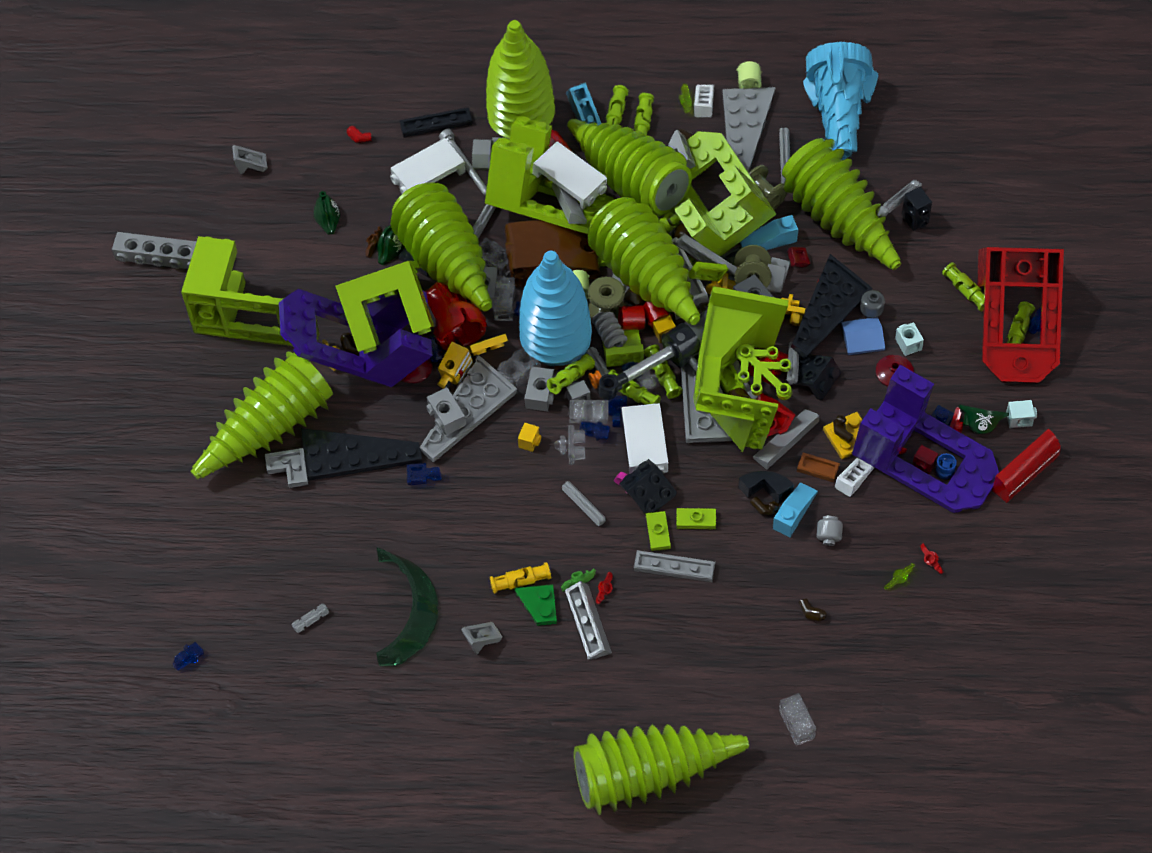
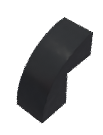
[738,471,794,504]

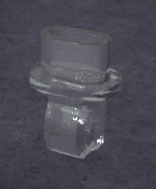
[637,371,657,389]

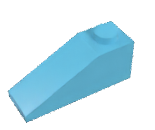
[566,83,602,125]
[740,215,798,250]
[773,482,818,537]

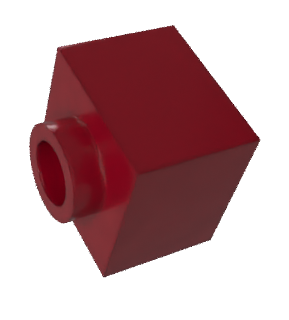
[912,445,938,474]

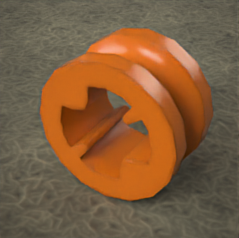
[588,370,602,389]

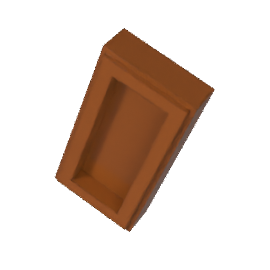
[797,452,840,482]

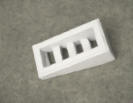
[694,85,714,117]
[835,458,874,497]

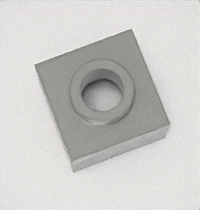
[566,380,591,409]

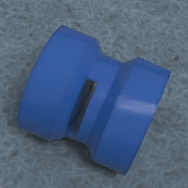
[935,453,957,480]

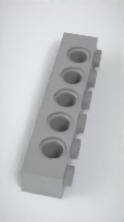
[112,232,196,269]

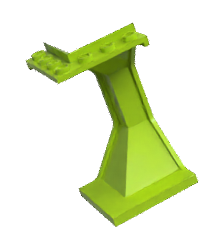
[693,286,789,452]

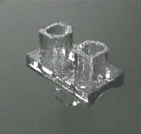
[554,425,585,465]

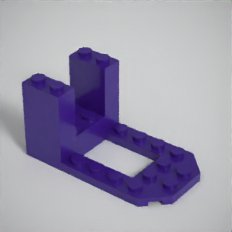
[279,289,433,387]
[852,365,999,513]

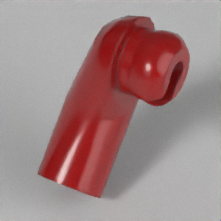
[347,126,372,143]

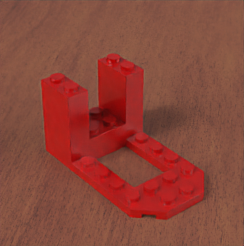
[977,247,1064,382]

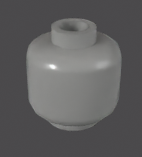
[816,516,843,546]

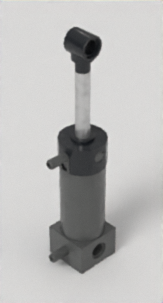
[598,274,773,400]

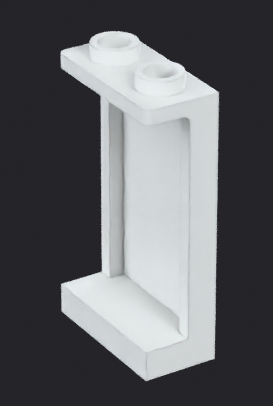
[390,138,466,194]
[533,142,607,210]
[622,403,668,474]

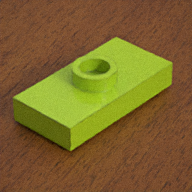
[688,262,728,281]
[720,364,745,394]
[677,508,716,529]
[646,511,671,551]

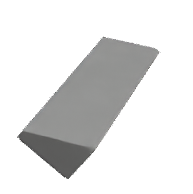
[552,182,587,224]
[753,409,820,469]
[565,581,612,660]

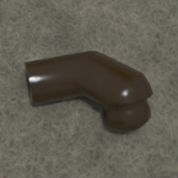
[340,332,359,356]
[750,496,780,515]

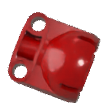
[425,282,487,351]

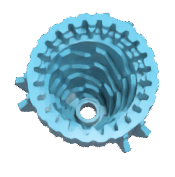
[803,42,878,160]

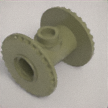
[749,165,788,210]
[735,245,772,288]
[588,276,625,320]

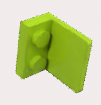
[602,330,644,367]

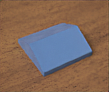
[841,317,885,355]

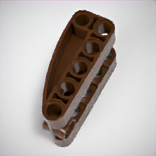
[505,220,601,287]

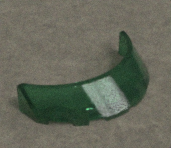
[377,548,438,666]

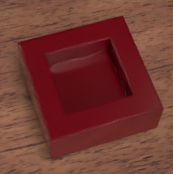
[787,247,810,267]

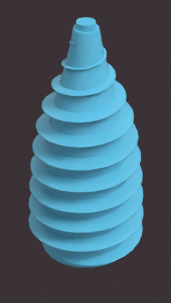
[519,251,592,366]

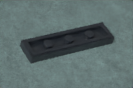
[400,107,472,138]

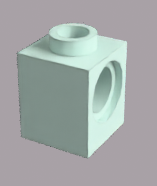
[895,322,924,356]
[1006,400,1037,428]

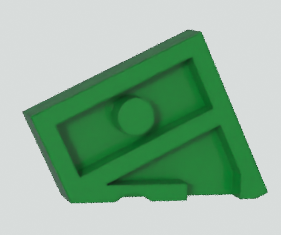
[515,585,557,626]

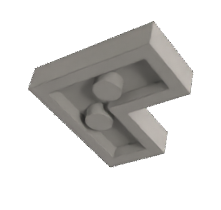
[265,448,308,488]

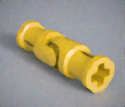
[489,562,551,594]

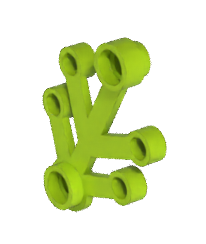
[736,344,792,400]

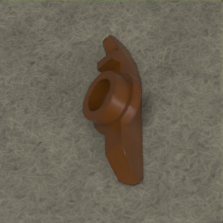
[366,226,383,258]

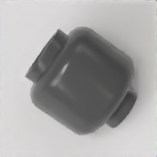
[860,290,885,318]

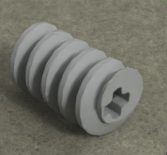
[592,312,627,349]

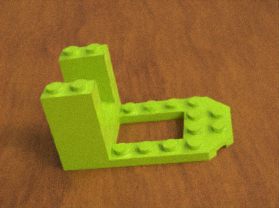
[485,116,614,234]
[675,131,776,256]
[181,236,320,346]
[336,261,434,354]

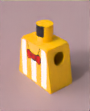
[438,342,474,389]

